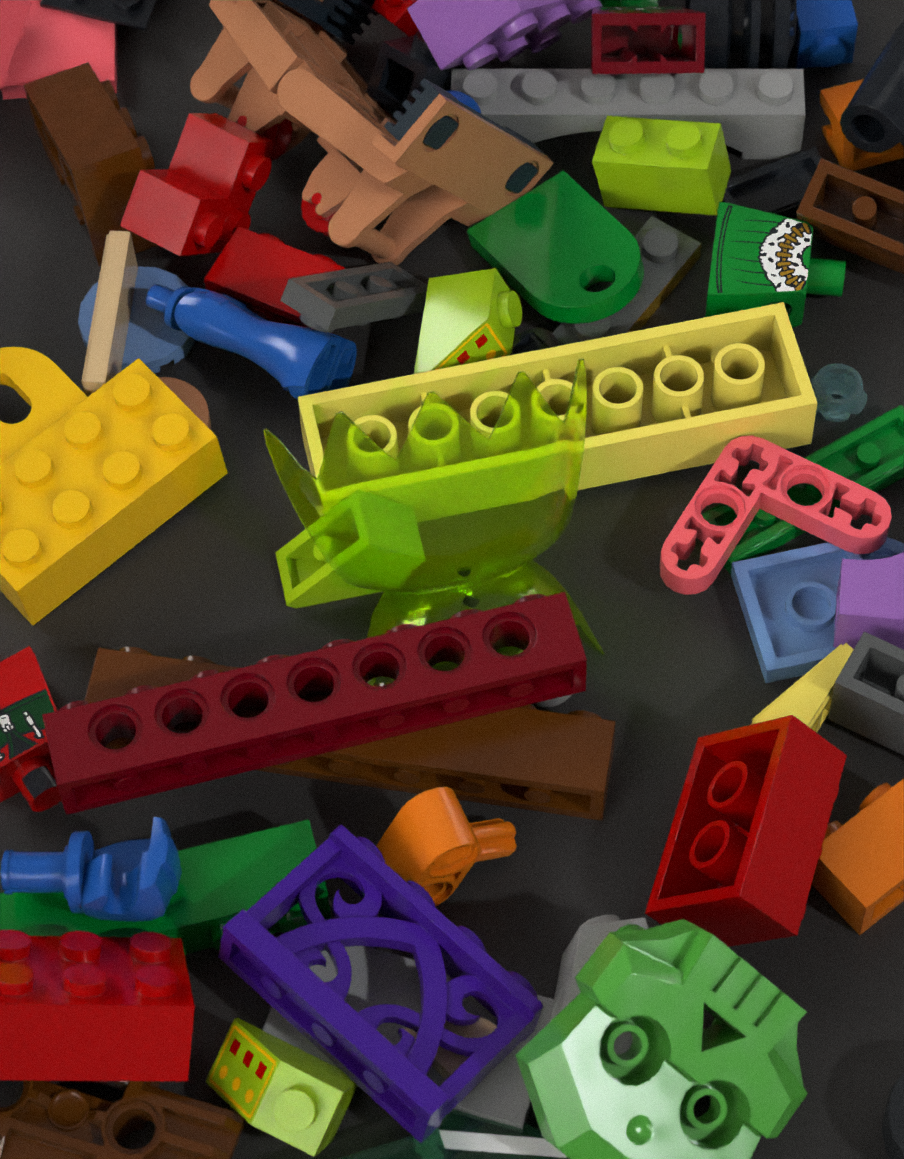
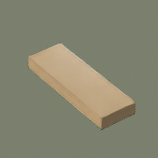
[81,231,138,397]

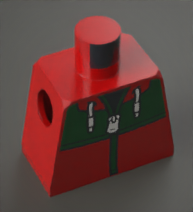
[0,646,61,812]

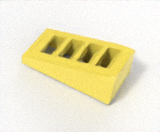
[751,643,854,733]

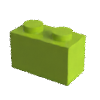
[592,116,731,216]

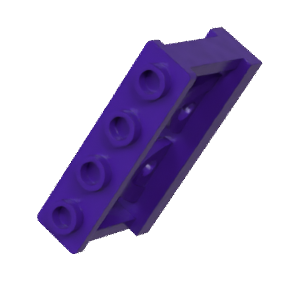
[218,825,543,1144]

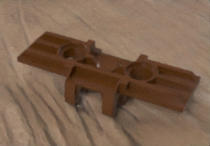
[0,1081,246,1159]

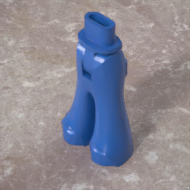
[146,284,357,400]

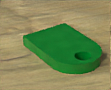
[467,170,644,324]

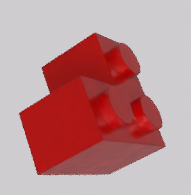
[120,113,275,256]

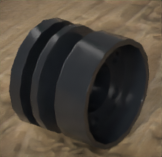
[685,0,797,69]

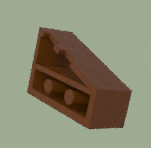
[23,63,158,267]

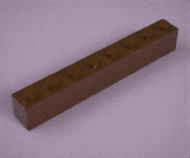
[85,647,616,821]

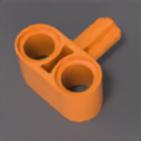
[376,787,517,907]

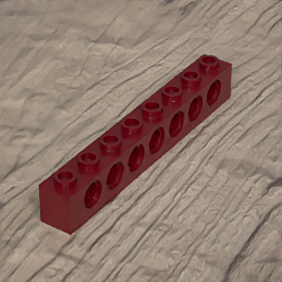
[42,592,587,815]

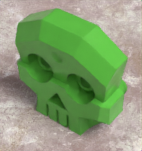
[515,919,808,1159]

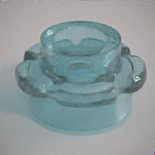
[811,363,867,422]

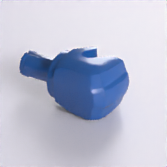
[1,817,182,922]

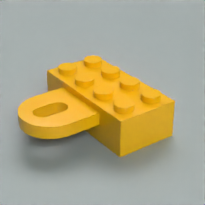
[0,347,228,626]

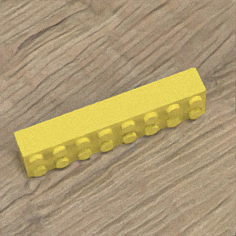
[298,302,817,522]

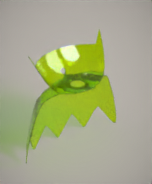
[263,359,605,686]

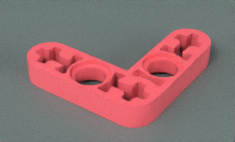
[659,435,892,595]

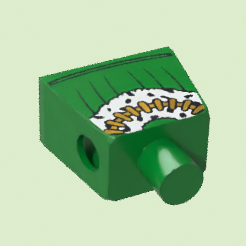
[705,202,846,327]

